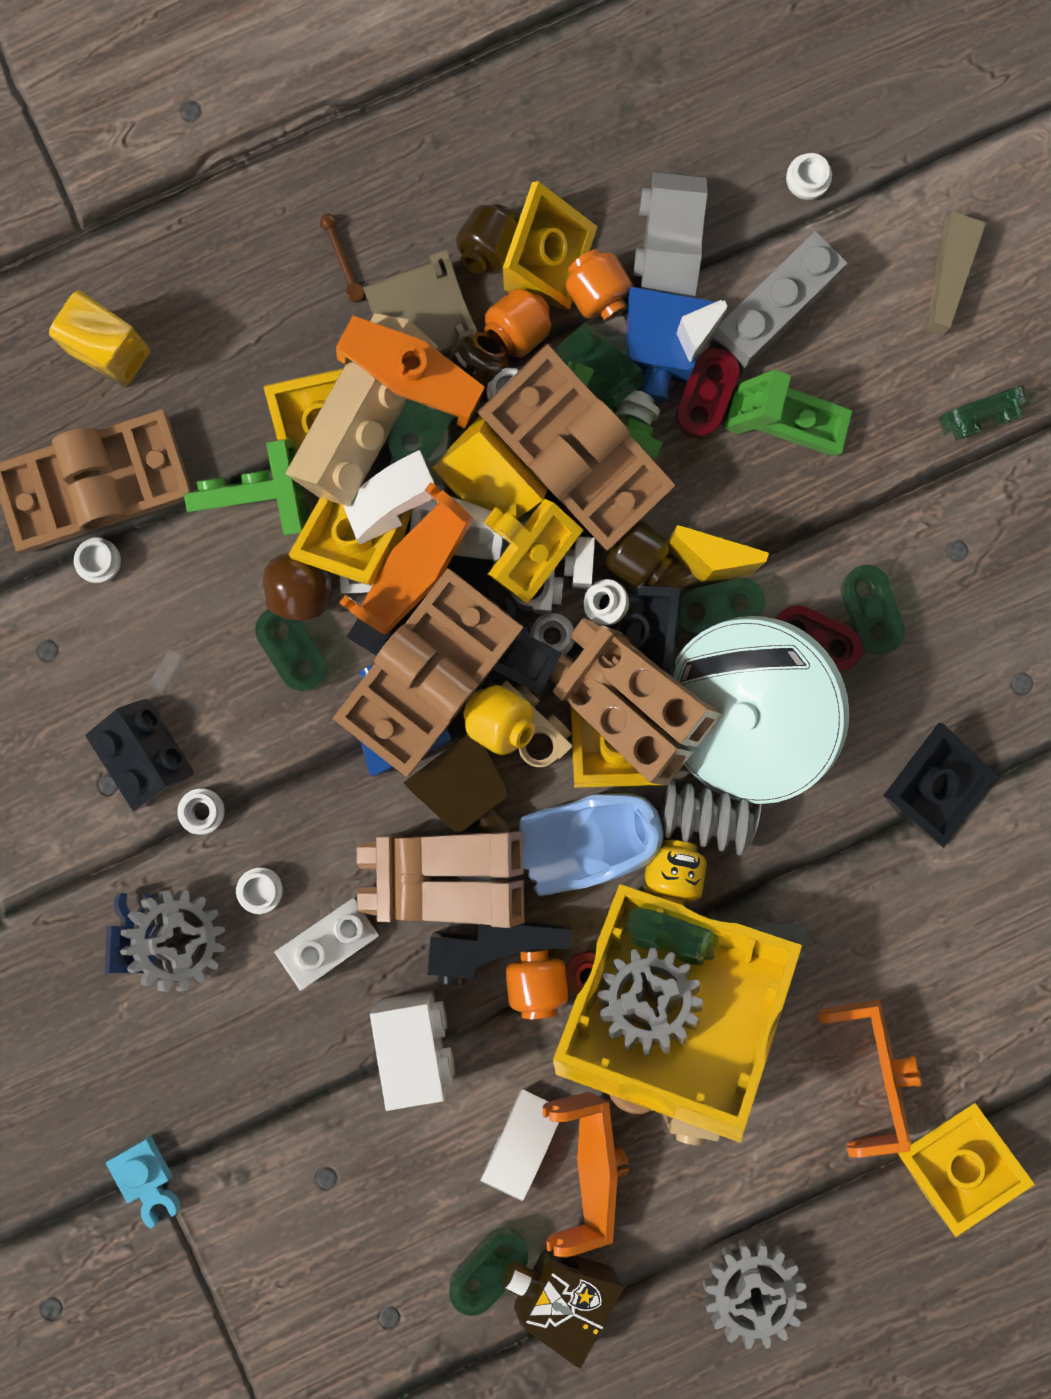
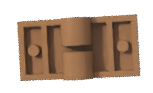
[477,345,676,551]
[0,409,192,555]
[332,568,524,777]

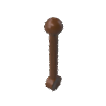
[320,213,365,303]

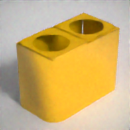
[49,290,151,388]

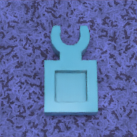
[105,1135,181,1229]

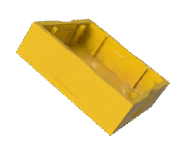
[553,884,802,1143]

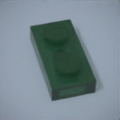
[554,322,646,410]

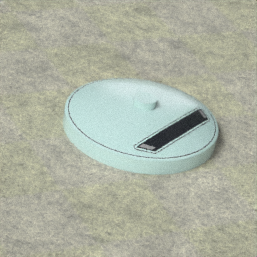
[674,616,849,804]

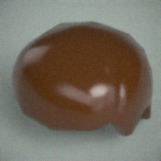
[263,553,332,621]

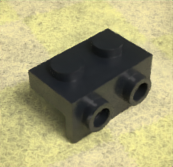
[85,699,194,812]

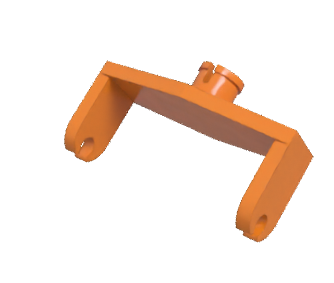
[336,315,485,429]
[339,482,474,635]
[817,999,922,1158]
[542,1092,629,1257]

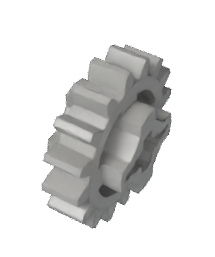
[120,890,225,992]
[598,948,703,1056]
[703,1239,807,1349]

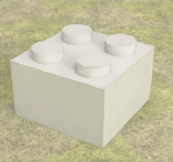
[370,990,455,1111]

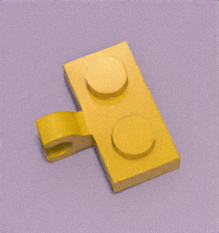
[484,499,583,605]

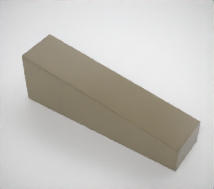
[926,211,986,336]

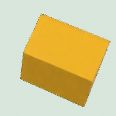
[263,368,344,451]
[289,498,412,586]
[668,525,769,583]
[570,706,661,788]
[898,1103,1035,1237]

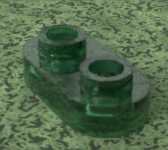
[937,386,1031,441]
[388,399,455,462]
[841,565,905,655]
[679,578,766,635]
[255,609,328,692]
[624,908,719,966]
[449,1227,528,1316]

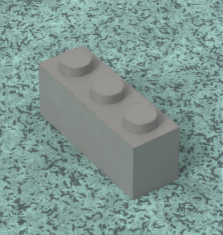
[710,231,847,374]

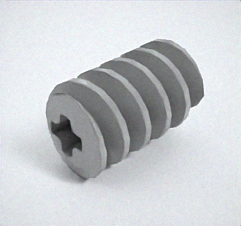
[660,780,762,856]

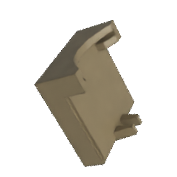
[363,250,477,358]

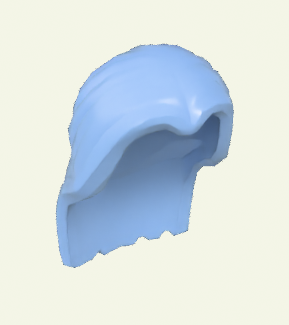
[519,793,664,896]

